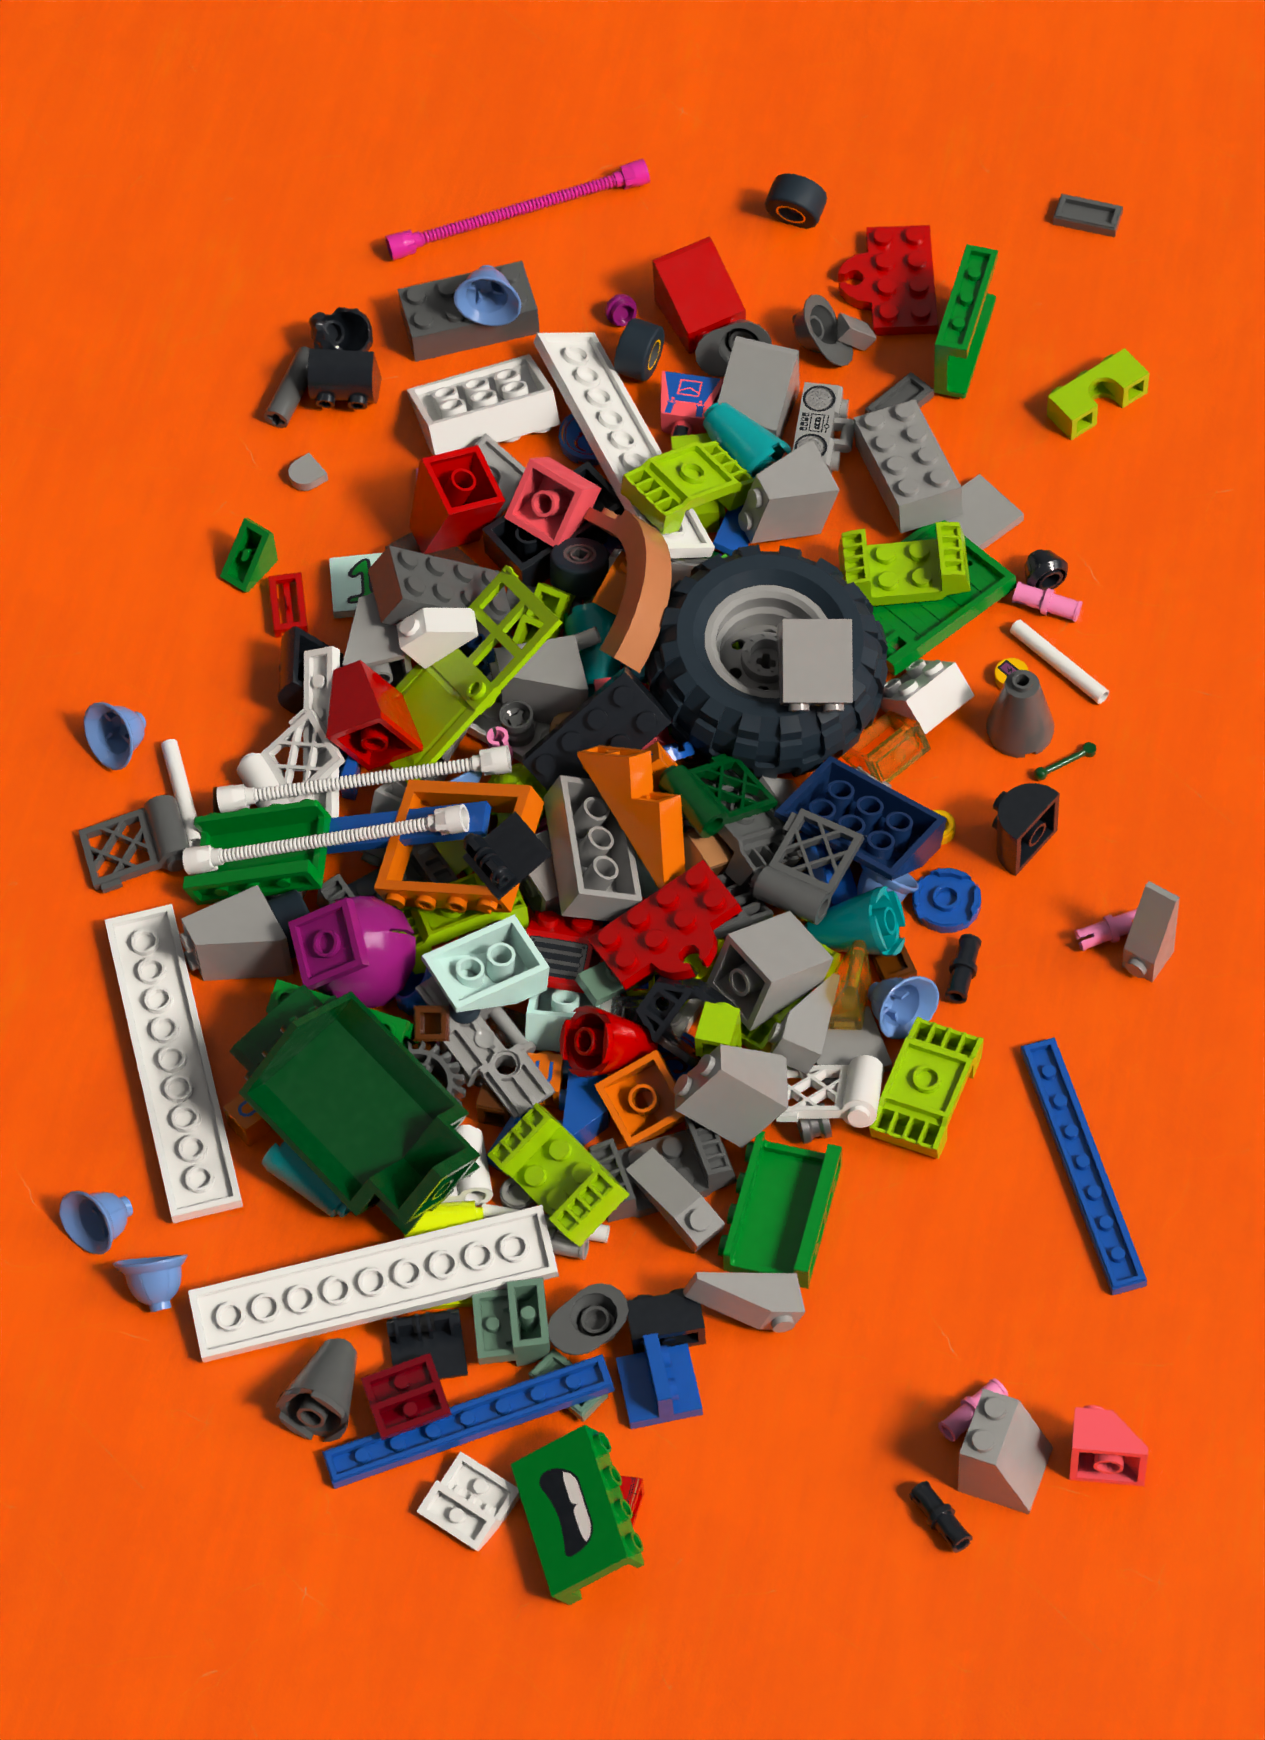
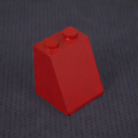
[652,236,746,354]
[409,445,506,554]
[326,660,423,771]

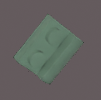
[472,1277,550,1367]

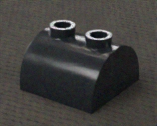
[308,349,381,410]
[277,626,344,714]
[992,783,1060,876]

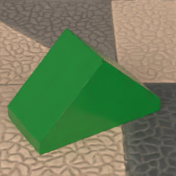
[220,518,278,592]

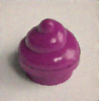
[605,294,637,326]

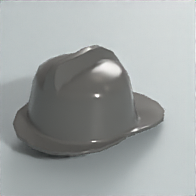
[792,294,853,366]
[695,320,772,377]
[548,1283,629,1355]

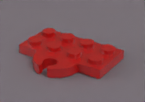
[838,225,938,336]
[587,860,742,990]

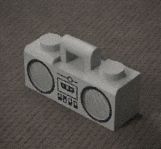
[792,382,854,474]

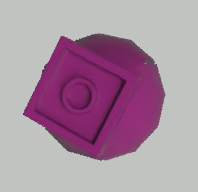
[288,896,416,1007]

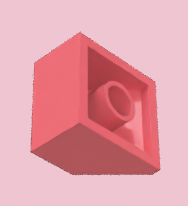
[504,457,601,547]
[1069,1405,1148,1486]

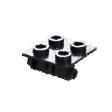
[462,811,552,900]
[386,1309,468,1380]

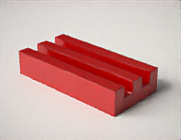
[268,572,308,638]

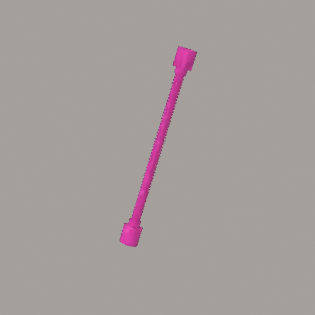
[385,159,650,260]

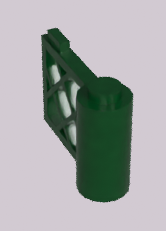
[658,753,778,838]

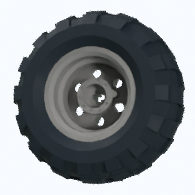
[645,545,888,780]

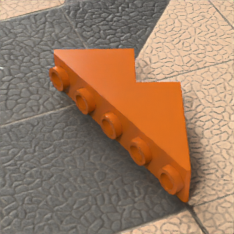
[577,745,685,889]

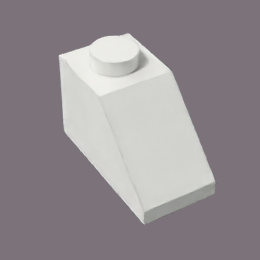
[396,608,479,669]

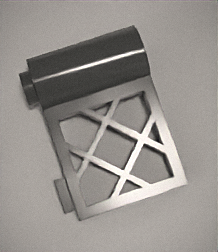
[78,795,190,893]
[750,808,864,925]

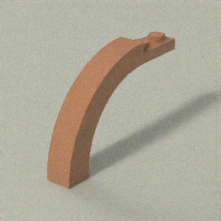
[583,507,672,673]

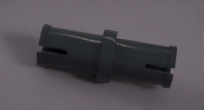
[945,934,982,1004]
[909,1481,973,1553]

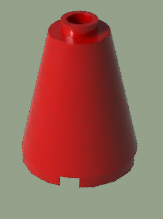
[559,1005,658,1077]

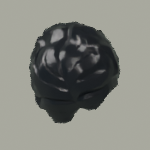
[309,307,373,351]

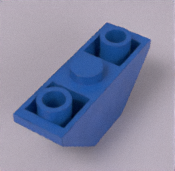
[557,1060,610,1146]

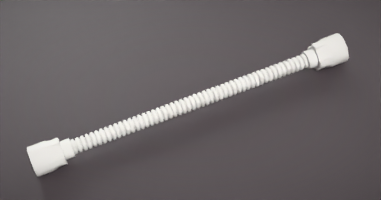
[216,745,512,813]
[182,804,470,875]

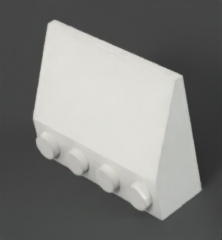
[407,354,561,455]

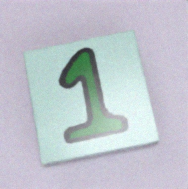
[329,553,382,619]

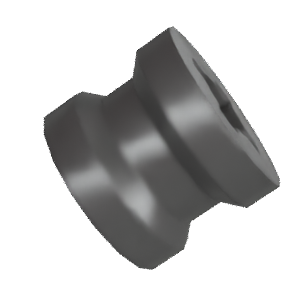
[797,1103,832,1144]

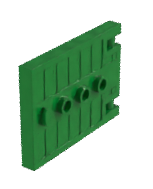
[872,520,1017,676]

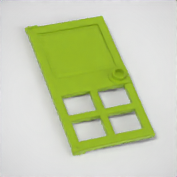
[389,565,563,783]

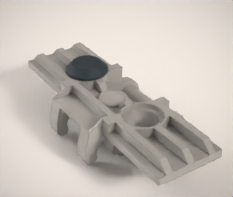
[415,976,555,1120]

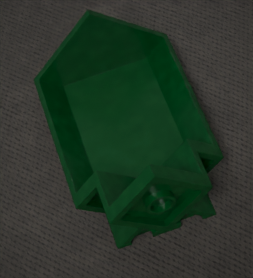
[229,985,480,1236]

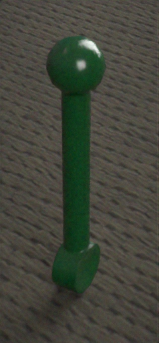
[1034,742,1096,781]

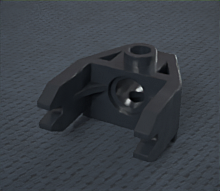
[636,975,738,1067]

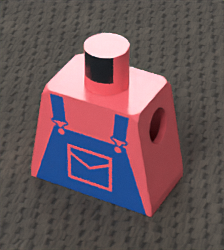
[661,371,723,442]

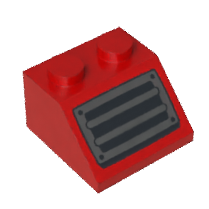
[526,911,603,993]

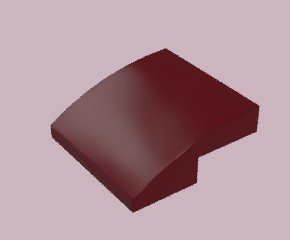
[361,1353,452,1440]

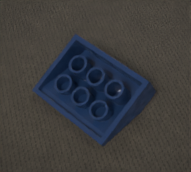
[774,756,947,881]

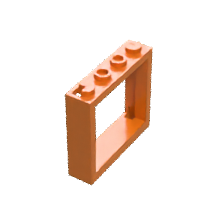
[374,780,545,915]

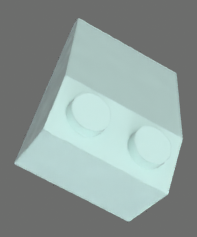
[421,914,550,1013]
[525,962,601,1052]

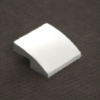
[416,1451,520,1551]

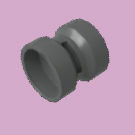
[499,700,535,747]

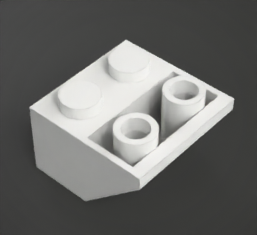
[880,659,975,734]

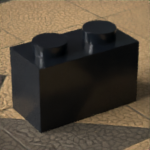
[627,1288,706,1354]

